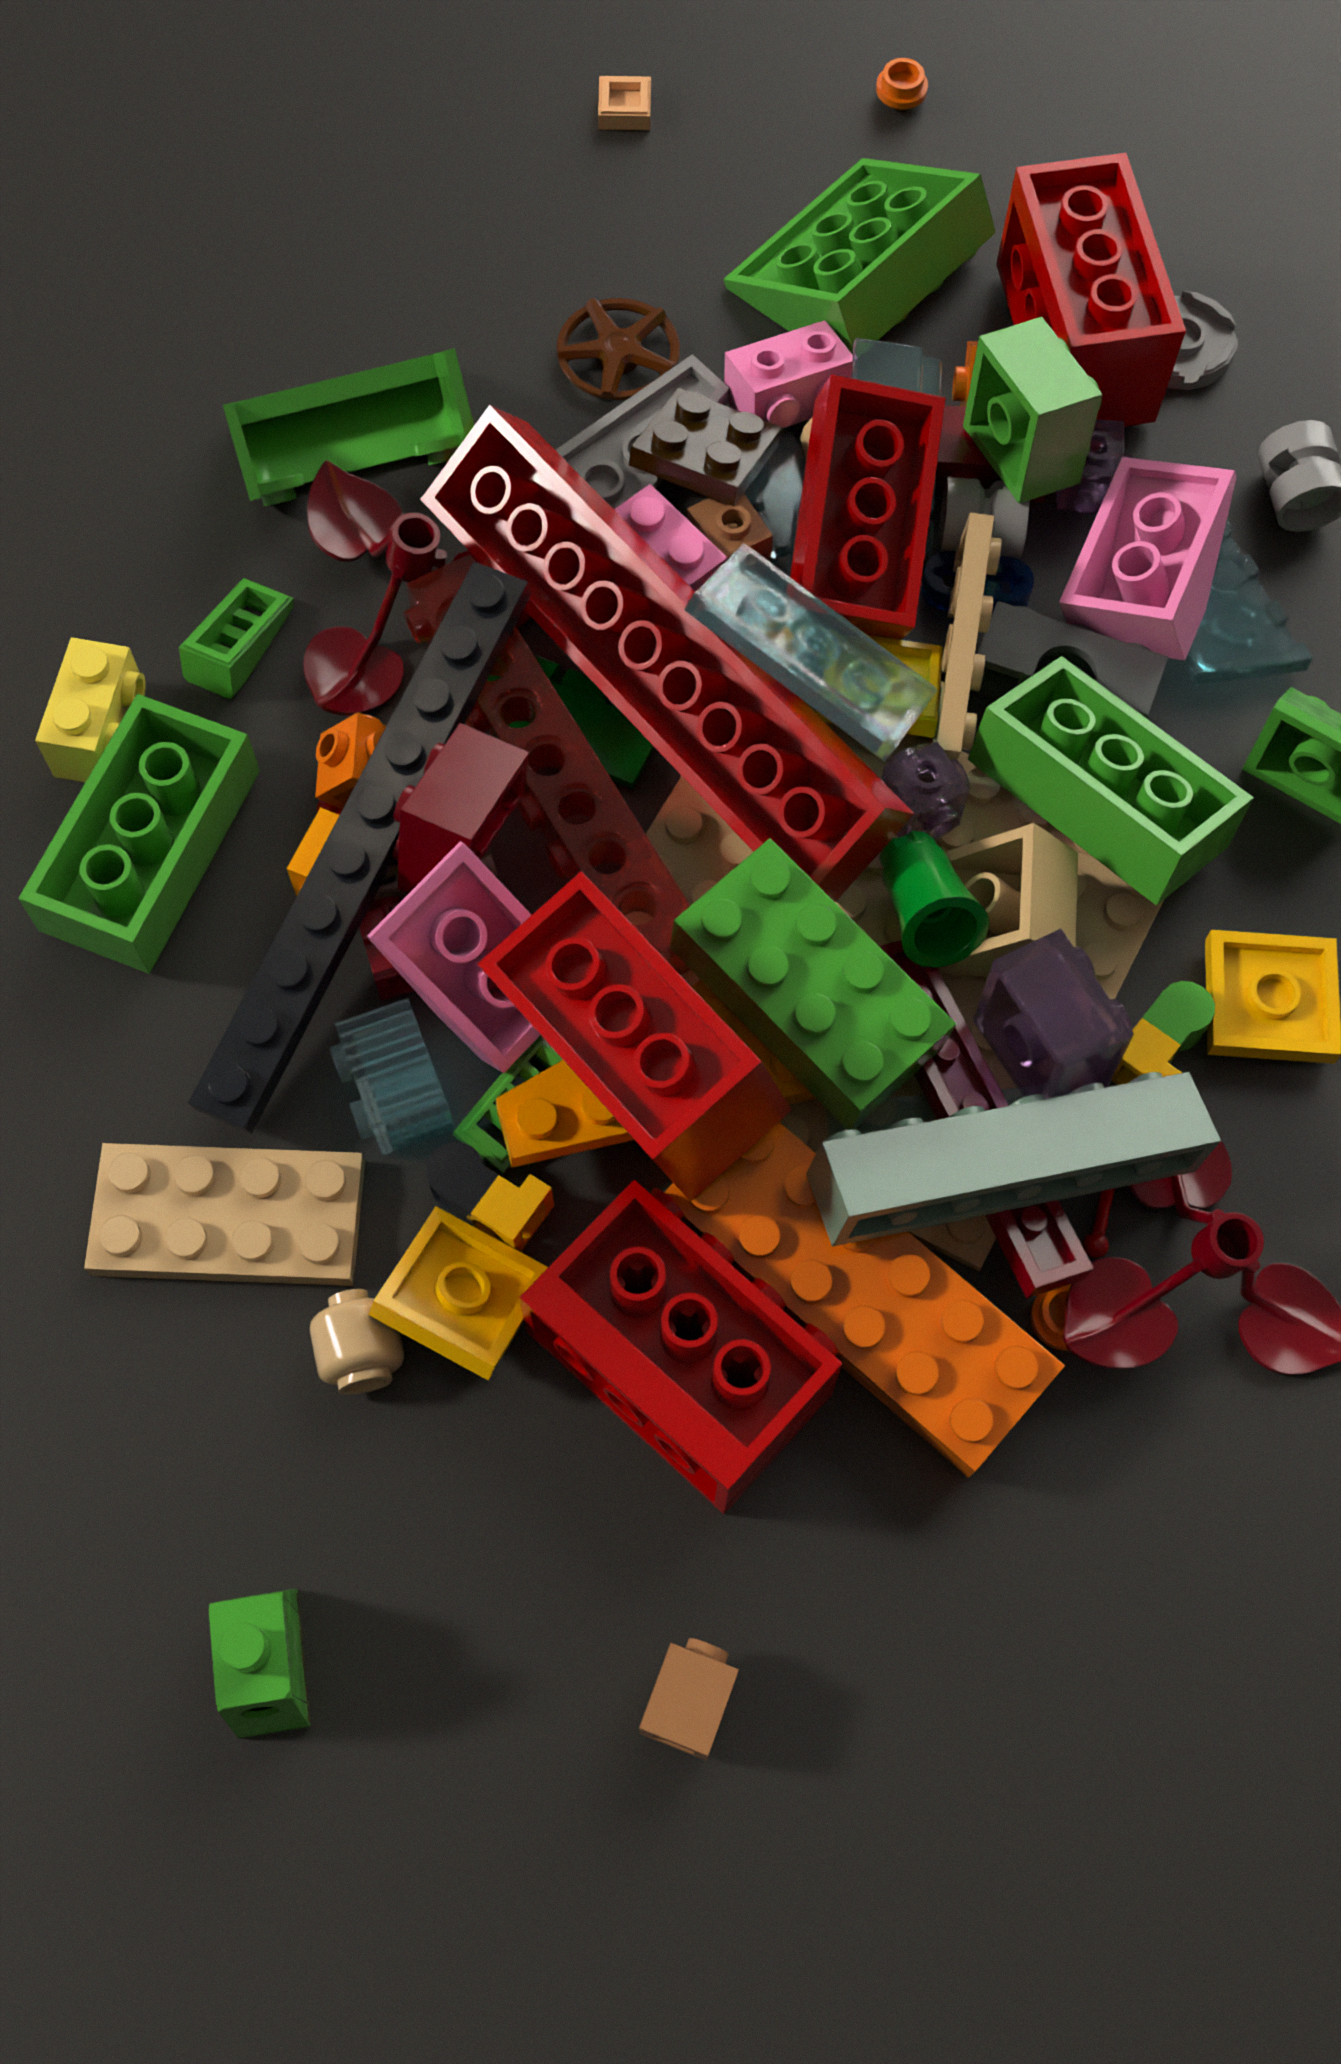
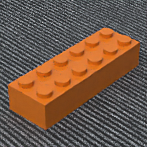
[664,1122,1065,1478]

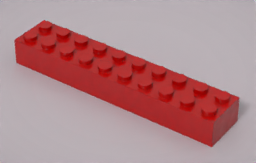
[420,405,915,902]

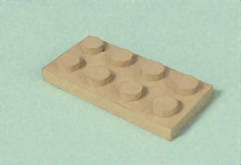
[84,1143,365,1286]

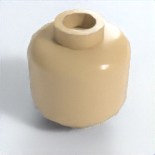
[310,1289,404,1395]

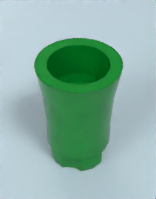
[879,830,989,968]

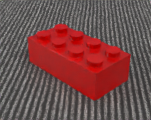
[786,374,946,640]

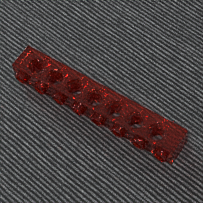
[403,554,691,975]

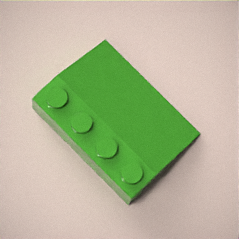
[723,158,996,360]

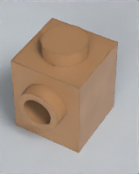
[687,494,773,590]
[639,1638,739,1761]

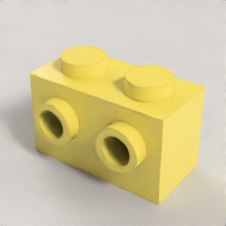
[35,637,146,782]

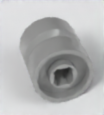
[1258,420,1341,532]
[938,476,1030,559]

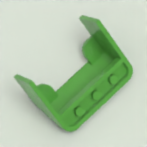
[223,348,474,506]

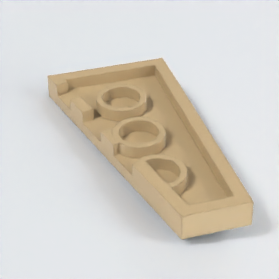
[930,512,1002,767]

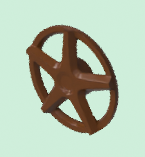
[557,297,680,400]

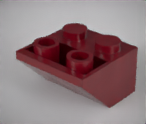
[393,723,529,894]

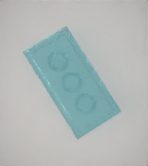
[684,543,937,762]

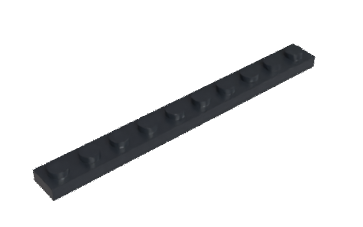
[188,562,532,1135]

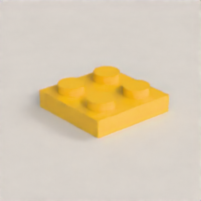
[1205,930,1341,1064]
[368,1206,548,1381]

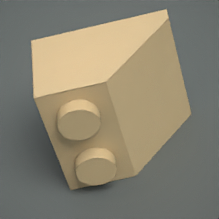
[937,823,1078,980]

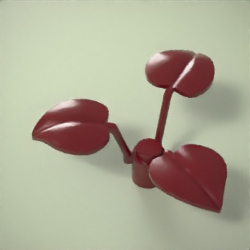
[303,460,532,716]
[1063,1141,1341,1376]

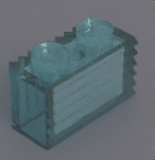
[329,998,454,1154]

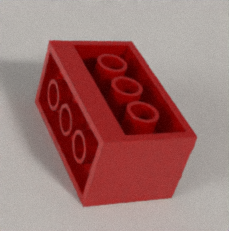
[996,153,1186,431]
[477,871,792,1202]
[519,1179,843,1514]

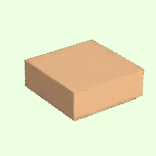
[598,76,651,130]

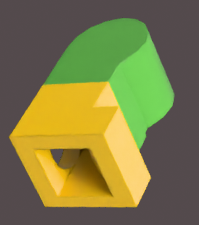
[1103,981,1215,1085]

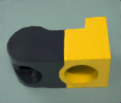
[426,1142,554,1252]

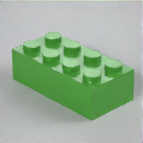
[967,656,1254,906]
[18,694,260,974]
[670,838,956,1130]

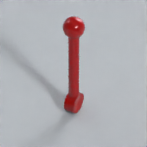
[1083,1188,1115,1258]

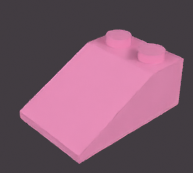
[1059,457,1237,661]
[367,842,540,1073]

